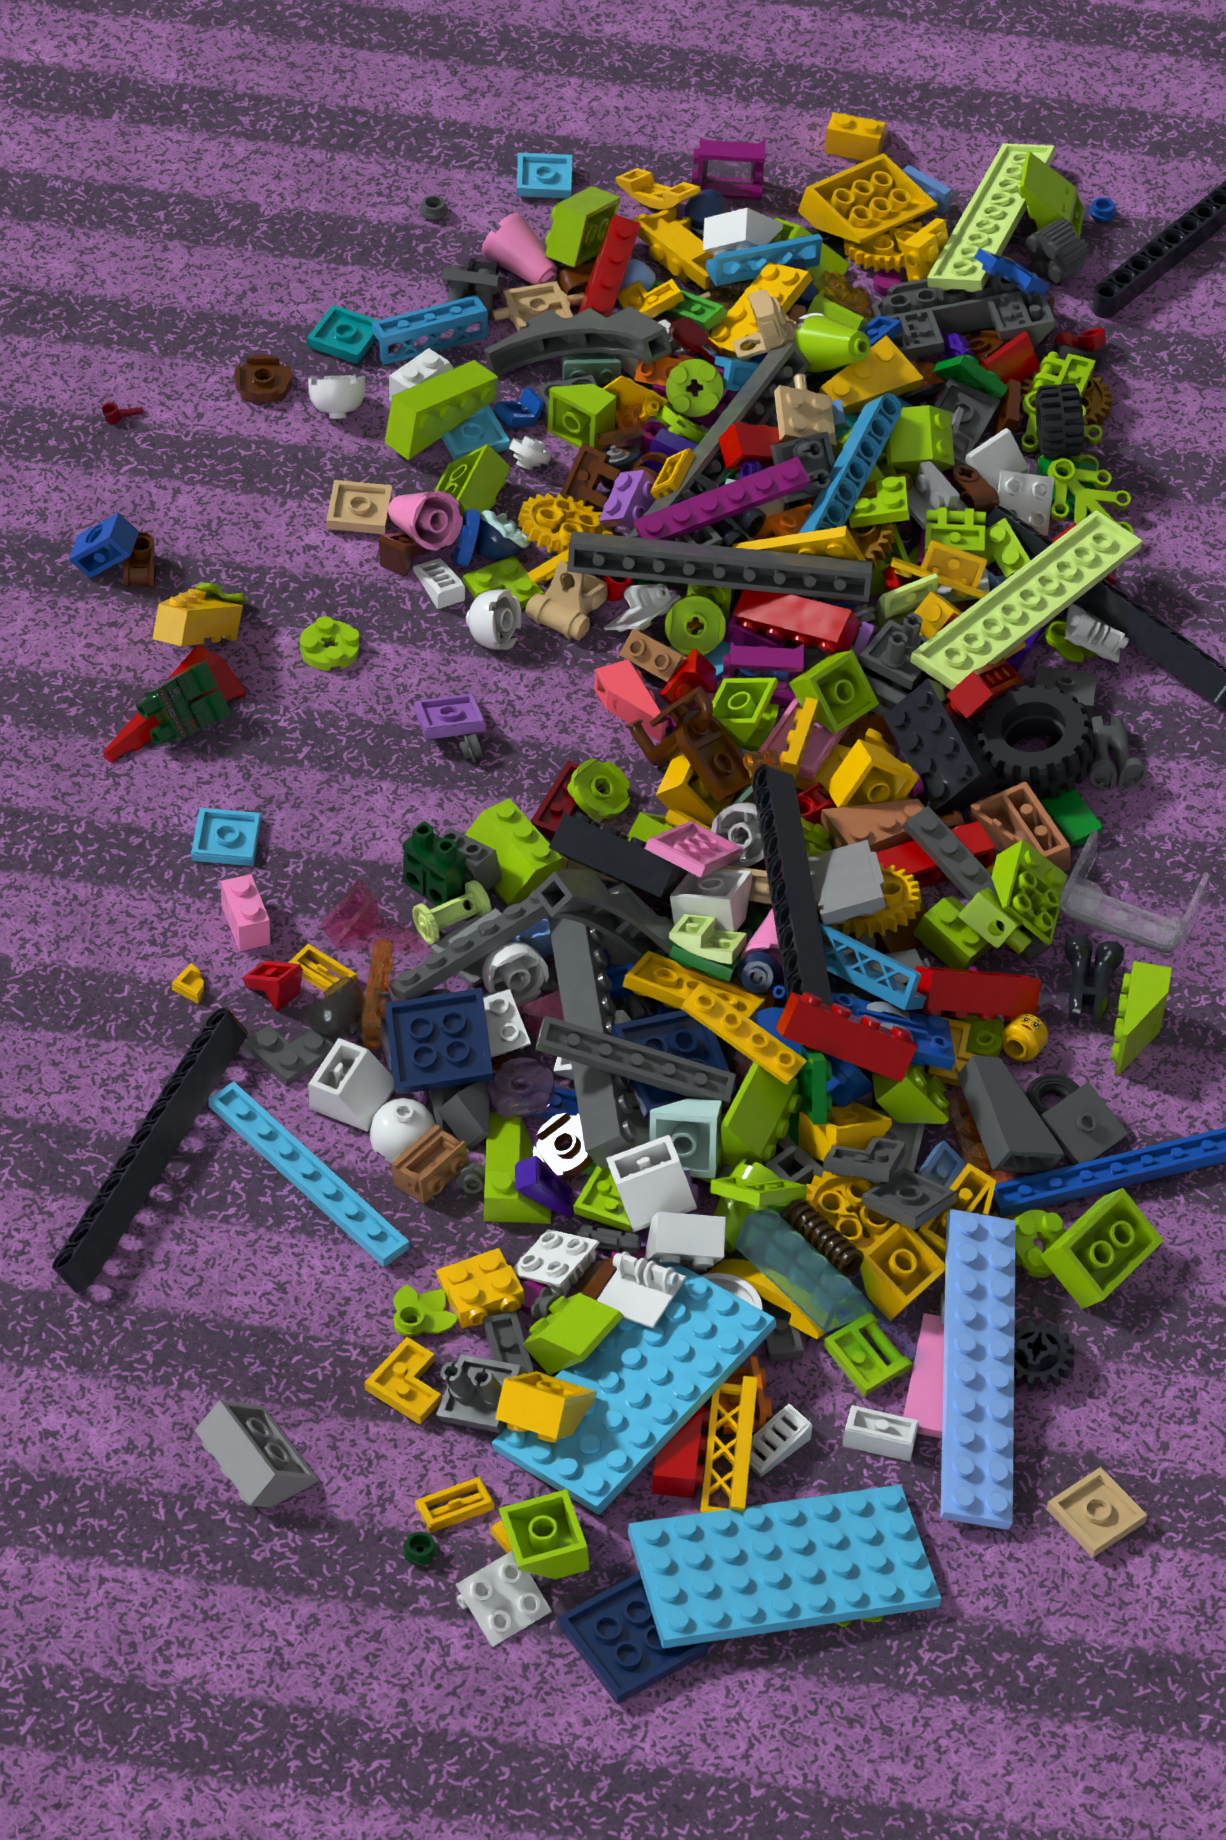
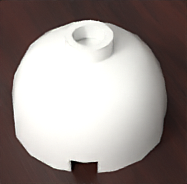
[308,375,365,419]
[466,589,522,650]
[711,803,764,867]
[482,941,549,1007]
[370,1098,435,1163]

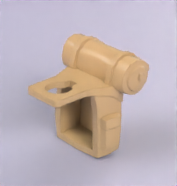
[732,290,798,360]
[525,561,607,641]

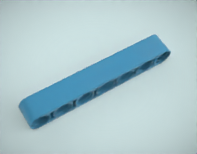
[798,393,902,534]

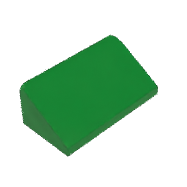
[1040,789,1103,846]

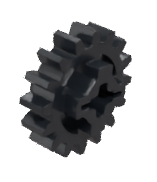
[1014,1320,1075,1392]

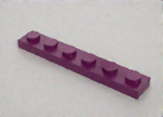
[634,456,810,541]

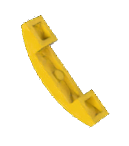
[615,168,701,209]
[706,1259,837,1340]

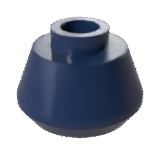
[737,952,782,996]

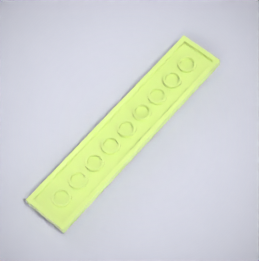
[927,143,1056,292]
[910,510,1143,690]

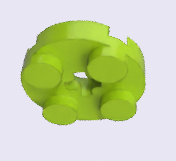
[666,359,724,417]
[655,404,708,444]
[665,595,726,655]
[300,616,359,671]
[567,759,630,822]
[1014,1209,1066,1278]

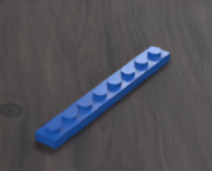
[991,1127,1226,1218]

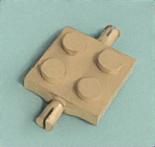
[491,281,584,332]
[774,374,837,450]

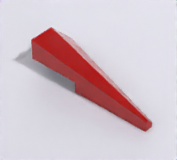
[104,645,246,763]

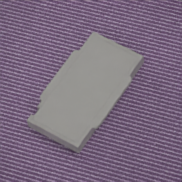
[808,840,887,925]

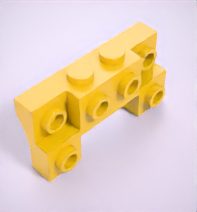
[632,206,715,290]

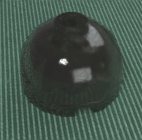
[302,976,368,1040]

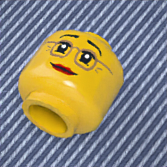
[1001,1014,1049,1062]

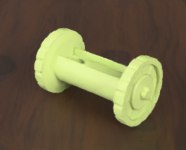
[412,880,492,945]

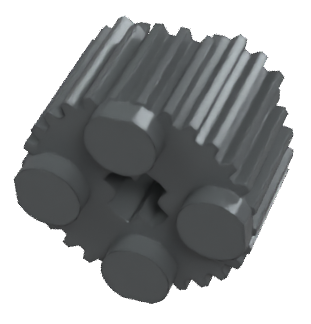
[1025,218,1090,283]

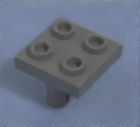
[442,265,504,321]
[770,431,835,503]
[859,613,929,690]
[436,1354,526,1433]

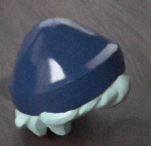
[683,189,731,236]
[477,510,530,560]

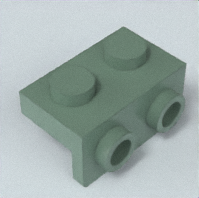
[561,353,621,384]

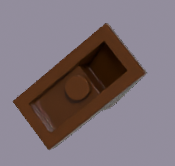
[379,532,427,577]

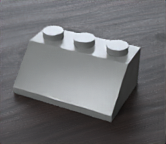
[195,1400,319,1508]

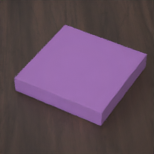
[414,694,486,740]

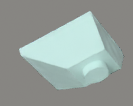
[649,1098,722,1178]

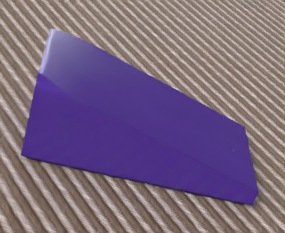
[515,1155,573,1217]

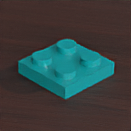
[307,305,379,364]

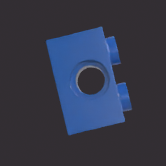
[69,513,139,578]

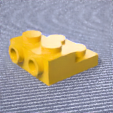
[902,218,949,282]
[436,1248,525,1329]

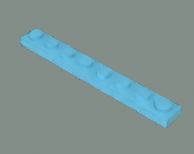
[208,1082,409,1267]

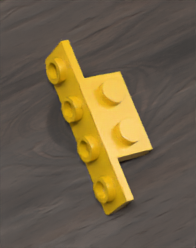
[890,539,990,600]
[681,984,807,1085]

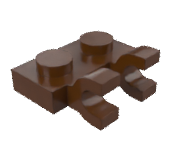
[560,443,625,508]

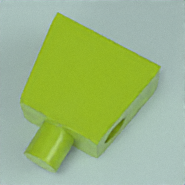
[958,887,1032,955]

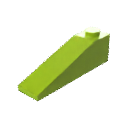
[483,1112,551,1224]

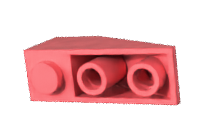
[594,659,669,742]

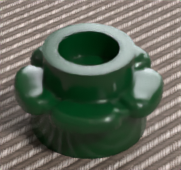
[403,1531,438,1566]

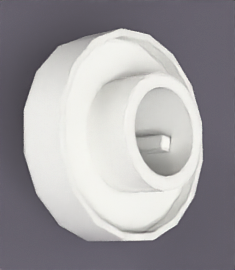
[509,436,552,470]

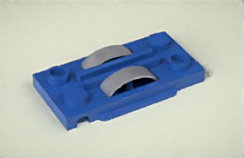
[831,993,956,1070]

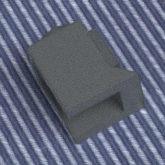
[765,1145,814,1185]

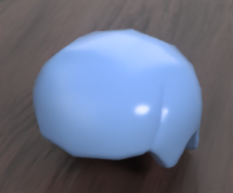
[619,259,655,291]
[514,919,553,958]

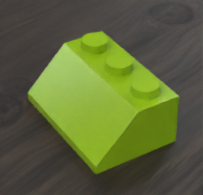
[434,444,511,516]
[464,798,562,907]
[721,1062,802,1167]

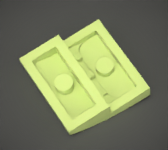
[873,573,938,629]
[669,914,747,964]

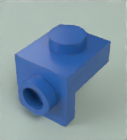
[493,388,545,428]

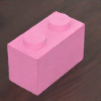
[221,874,270,951]

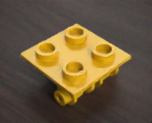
[602,375,668,434]

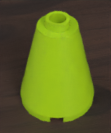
[793,315,871,373]
[713,1158,787,1253]

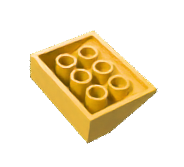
[798,153,938,244]

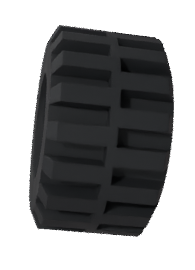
[1036,383,1084,459]

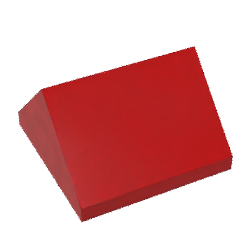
[981,331,1040,385]

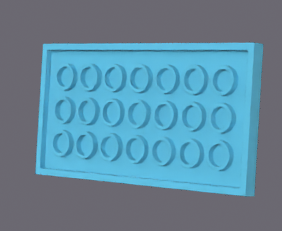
[492,1264,777,1515]
[628,1485,941,1648]

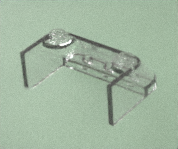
[1060,830,1211,953]

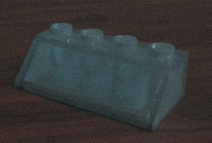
[734,1207,873,1333]

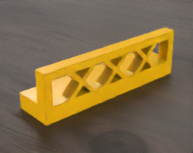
[700,1376,758,1513]

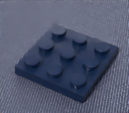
[385,988,494,1095]
[611,1010,738,1118]
[557,1572,708,1705]

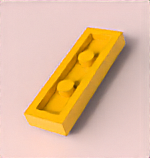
[778,697,818,781]

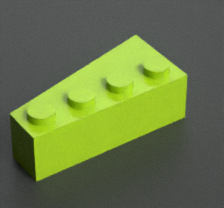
[385,360,498,460]

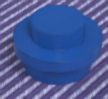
[1089,197,1117,222]

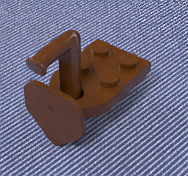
[625,685,755,803]

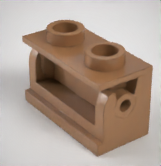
[619,628,687,682]
[391,1124,468,1204]

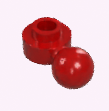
[1054,328,1107,351]

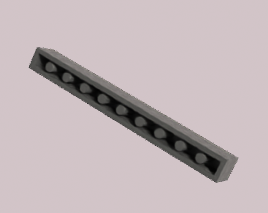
[628,343,811,542]
[567,531,873,602]
[548,915,637,1169]

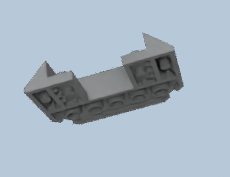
[872,272,1056,371]

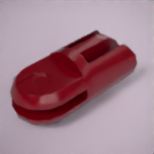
[669,317,725,367]

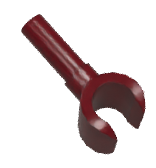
[102,402,144,425]

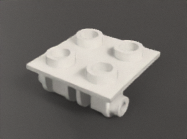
[998,470,1055,536]
[603,584,681,632]
[1064,604,1129,663]
[484,989,531,1058]
[513,1229,599,1297]
[597,1252,686,1328]
[455,1551,552,1647]

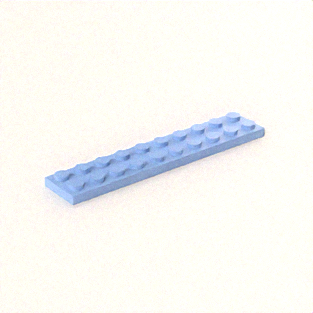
[940,1209,1015,1530]

